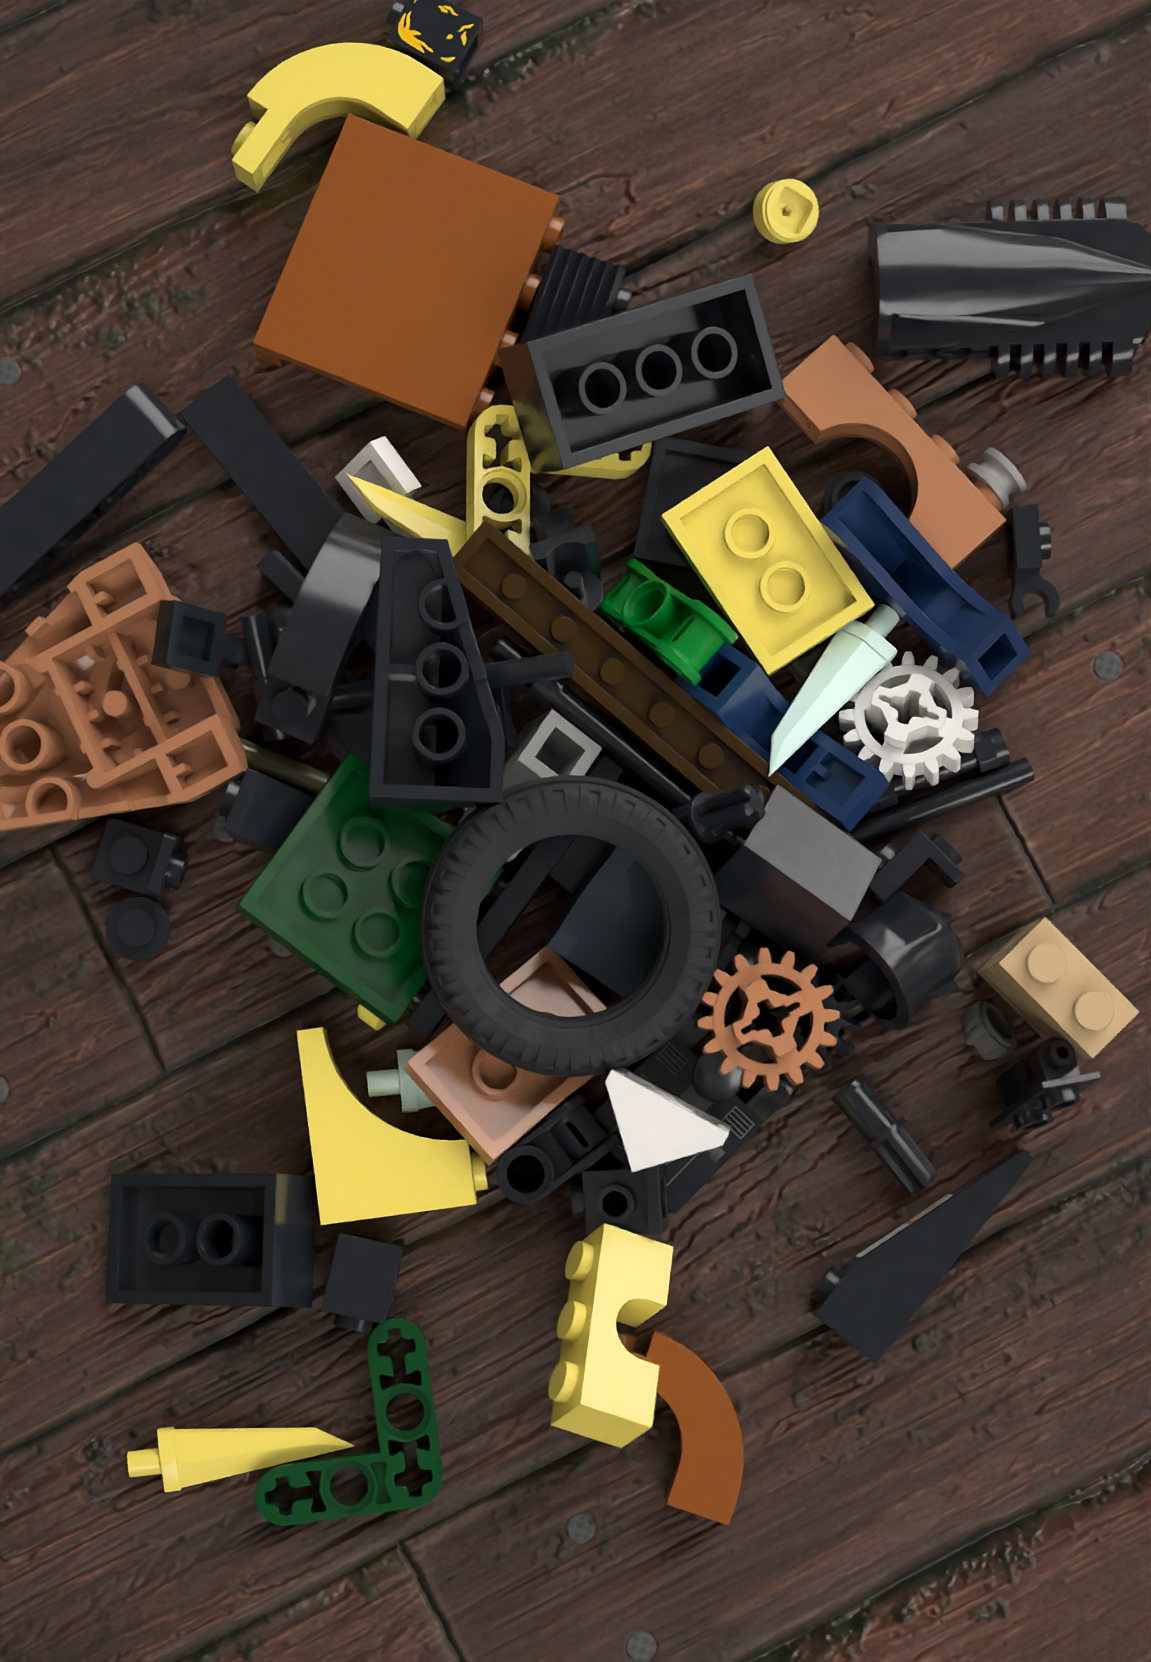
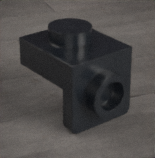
[865,830,966,907]

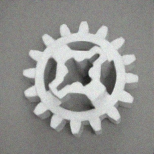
[839,652,978,790]

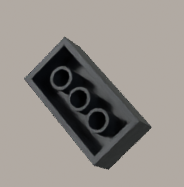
[497,273,786,474]

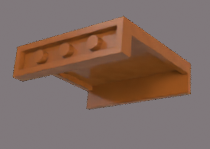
[253,113,566,441]

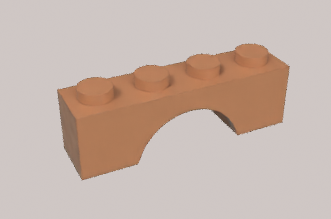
[776,334,1006,571]

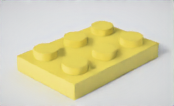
[660,446,875,677]

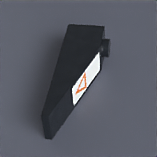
[809,1149,1035,1364]

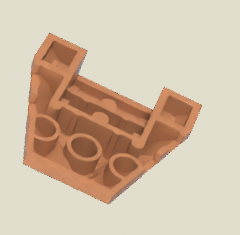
[0,542,248,832]

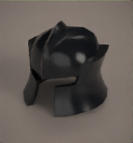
[826,891,964,1030]

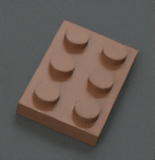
[403,945,606,1166]

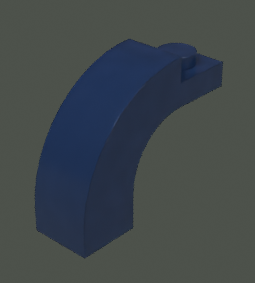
[674,644,890,833]

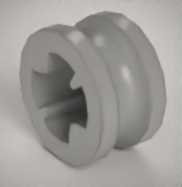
[965,447,1027,511]

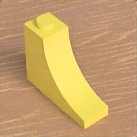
[297,1027,488,1225]

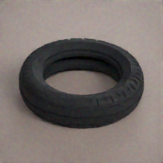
[419,775,721,1077]

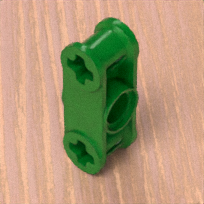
[597,558,739,686]

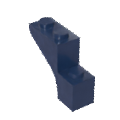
[819,477,1031,697]

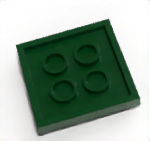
[233,752,504,1026]

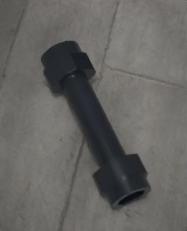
[866,727,1010,815]

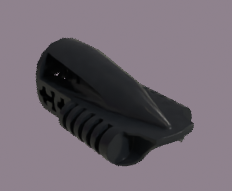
[867,197,1151,380]

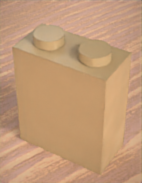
[978,917,1139,1061]

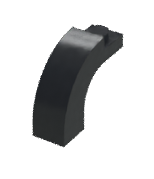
[254,512,404,745]

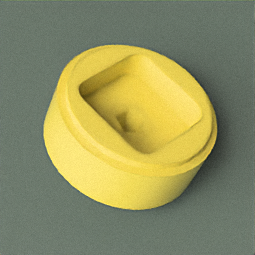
[753,179,819,244]

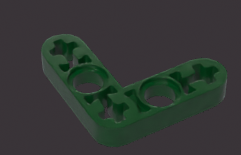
[255,1317,443,1526]

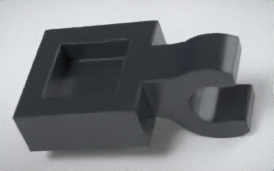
[1004,504,1060,620]
[151,600,251,678]

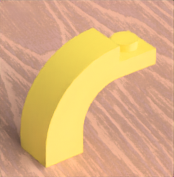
[231,43,445,192]

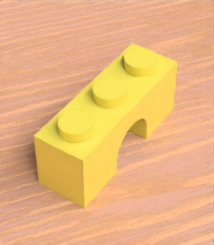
[548,1223,673,1448]

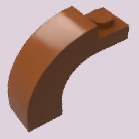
[617,1329,744,1526]

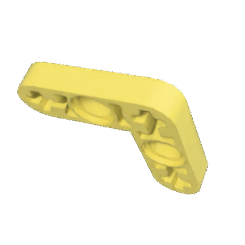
[466,405,652,557]

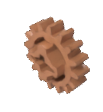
[695,948,840,1091]

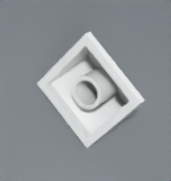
[605,1067,731,1172]

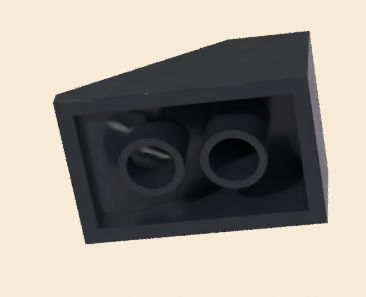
[106,1173,317,1308]

